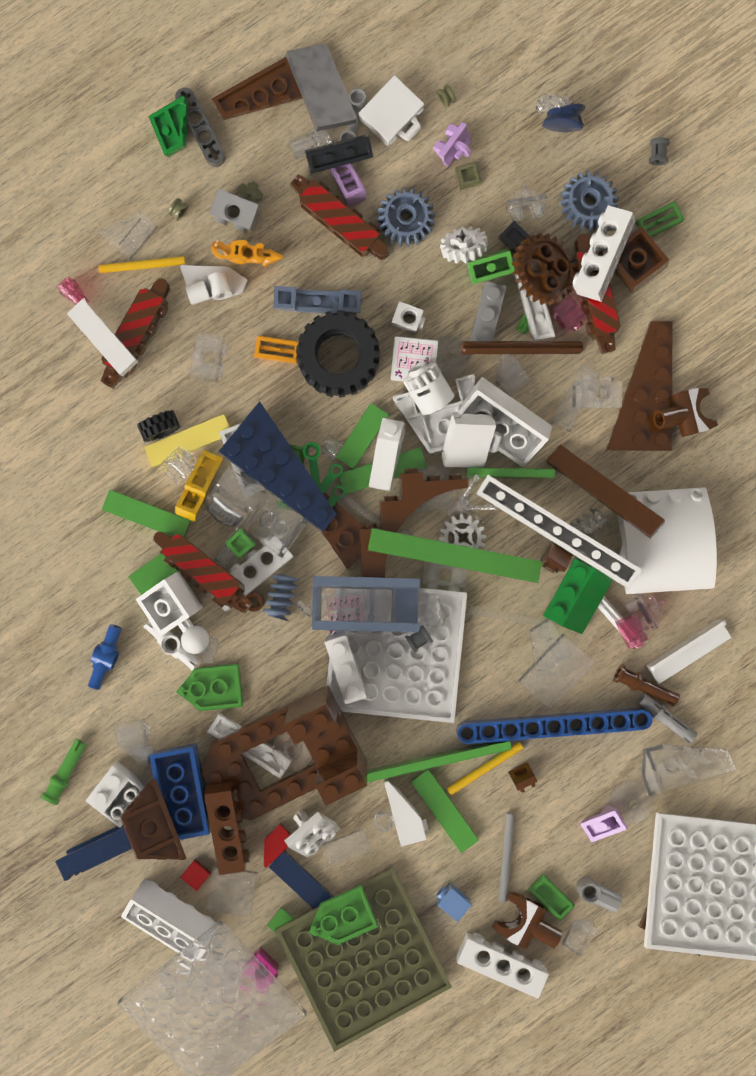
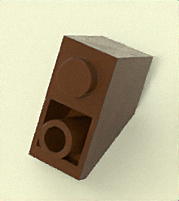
[540,541,573,573]

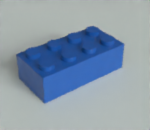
[149,743,211,840]

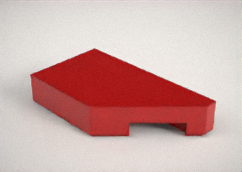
[264,823,291,868]

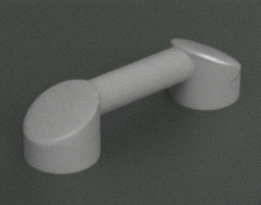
[339,88,367,141]

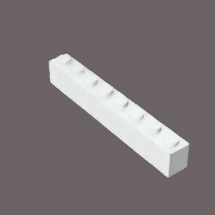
[476,475,642,589]

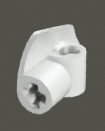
[180,265,248,305]

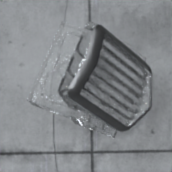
[205,467,265,527]

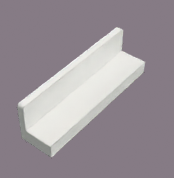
[645,619,732,684]

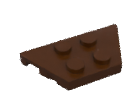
[119,778,187,860]

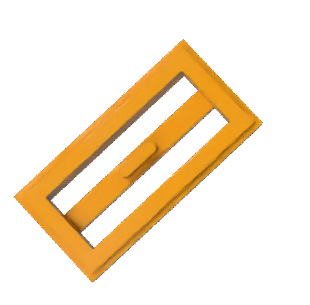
[254,335,299,364]

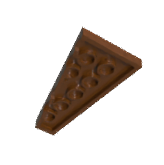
[605,321,673,451]

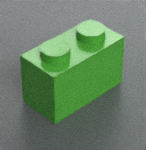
[466,248,515,284]

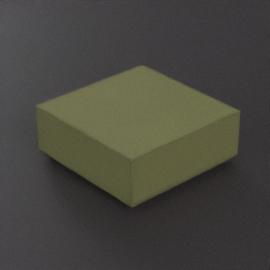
[455,162,482,190]

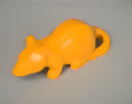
[211,240,284,267]

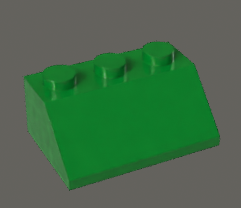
[543,556,613,634]

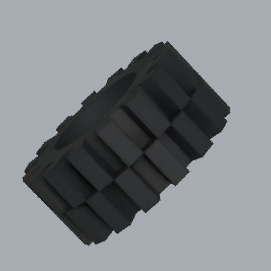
[137,410,180,442]

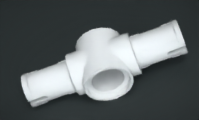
[143,620,201,671]

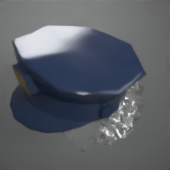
[536,93,585,133]

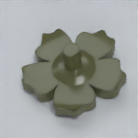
[238,181,263,204]

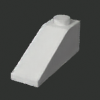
[369,418,406,491]
[384,778,429,847]

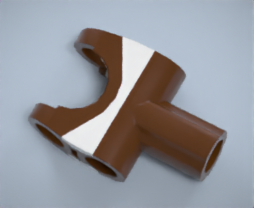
[653,388,718,437]
[492,892,563,949]

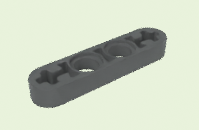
[175,87,225,167]

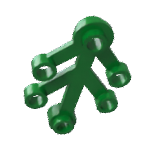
[303,442,346,508]

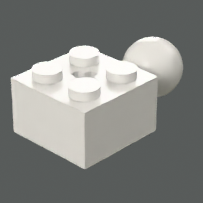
[136,571,209,654]

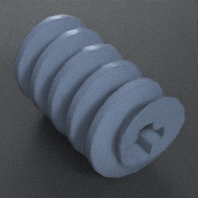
[263,574,300,621]

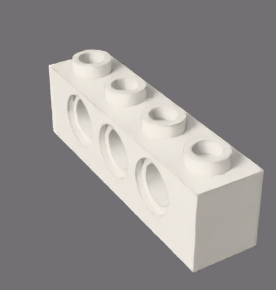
[573,205,635,302]
[210,536,295,612]
[456,932,549,999]

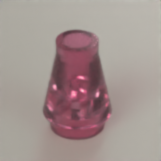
[57,276,89,305]

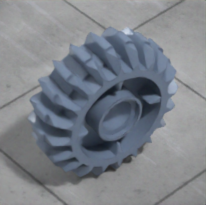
[560,171,619,231]
[377,187,436,247]

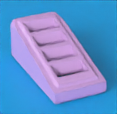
[330,163,367,207]

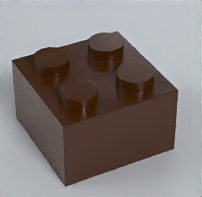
[614,227,669,294]

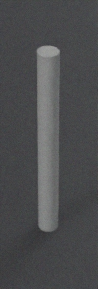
[499,813,515,902]

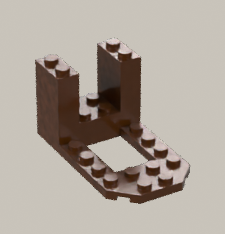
[201,685,367,821]

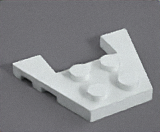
[393,374,475,454]

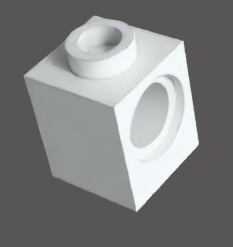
[391,301,426,335]

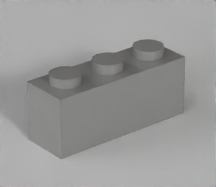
[469,281,507,341]

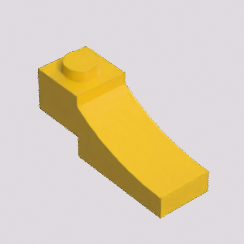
[175,450,223,522]

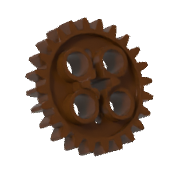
[512,233,577,305]

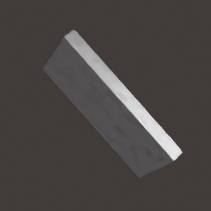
[286,44,357,132]

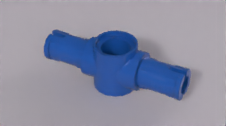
[88,624,122,690]

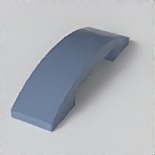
[273,286,361,314]

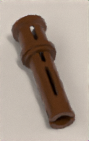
[613,664,680,707]

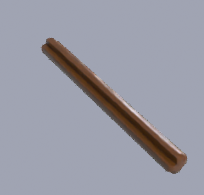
[460,341,584,354]

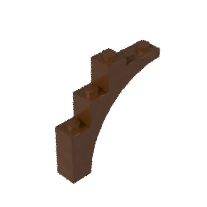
[359,468,468,578]

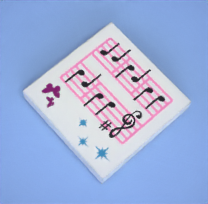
[391,336,438,381]

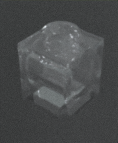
[161,446,195,485]

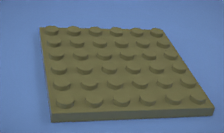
[275,867,452,1052]

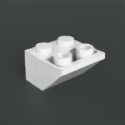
[86,762,144,828]

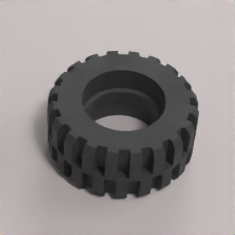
[296,310,380,398]

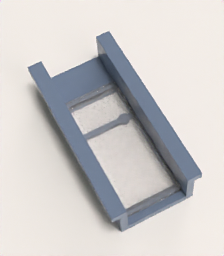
[312,576,420,632]

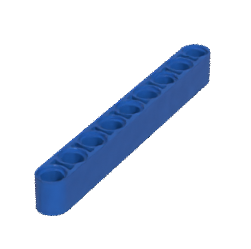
[456,708,653,744]

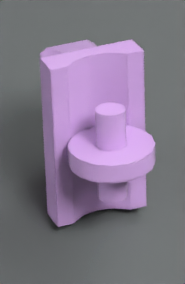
[433,122,472,167]

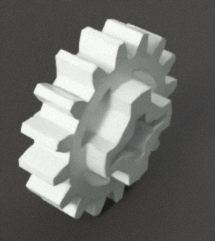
[440,226,488,263]
[439,514,486,549]

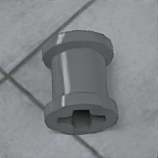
[649,137,670,165]
[405,625,434,653]

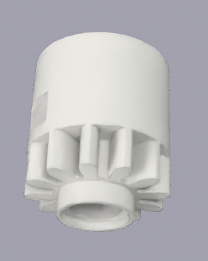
[404,362,454,415]

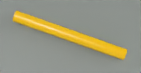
[98,256,186,273]
[447,741,524,795]

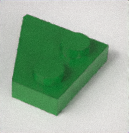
[148,96,188,157]

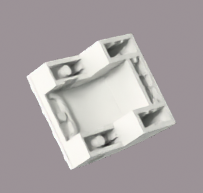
[617,487,717,594]

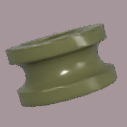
[437,84,456,108]
[168,198,188,221]

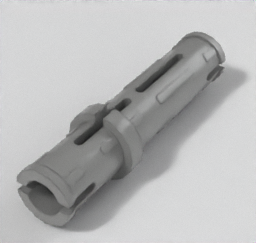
[637,693,698,744]

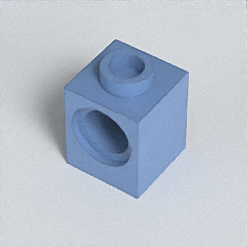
[436,883,472,922]

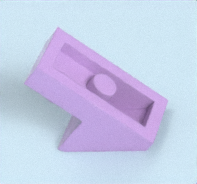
[580,805,628,842]

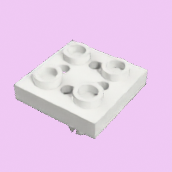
[284,810,340,857]

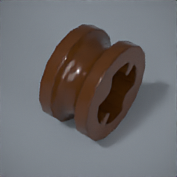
[246,592,264,612]

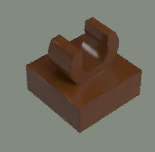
[508,762,538,793]

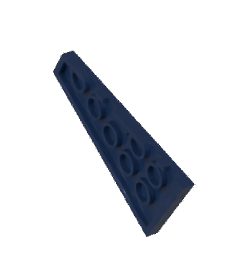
[218,401,337,533]

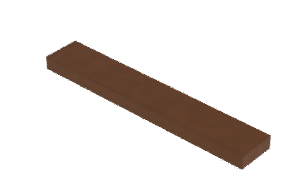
[546,444,665,539]

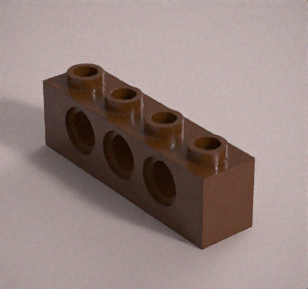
[204,781,250,875]

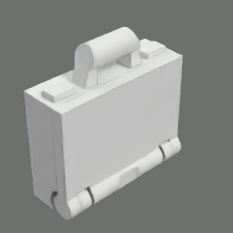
[359,75,424,147]
[441,412,502,468]

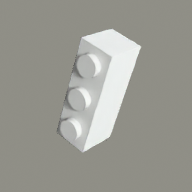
[324,631,367,705]

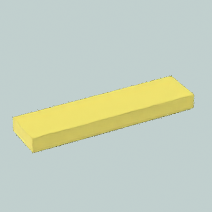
[144,414,230,467]

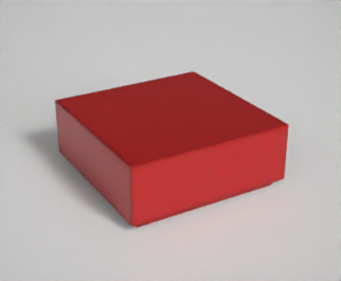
[180,859,211,891]

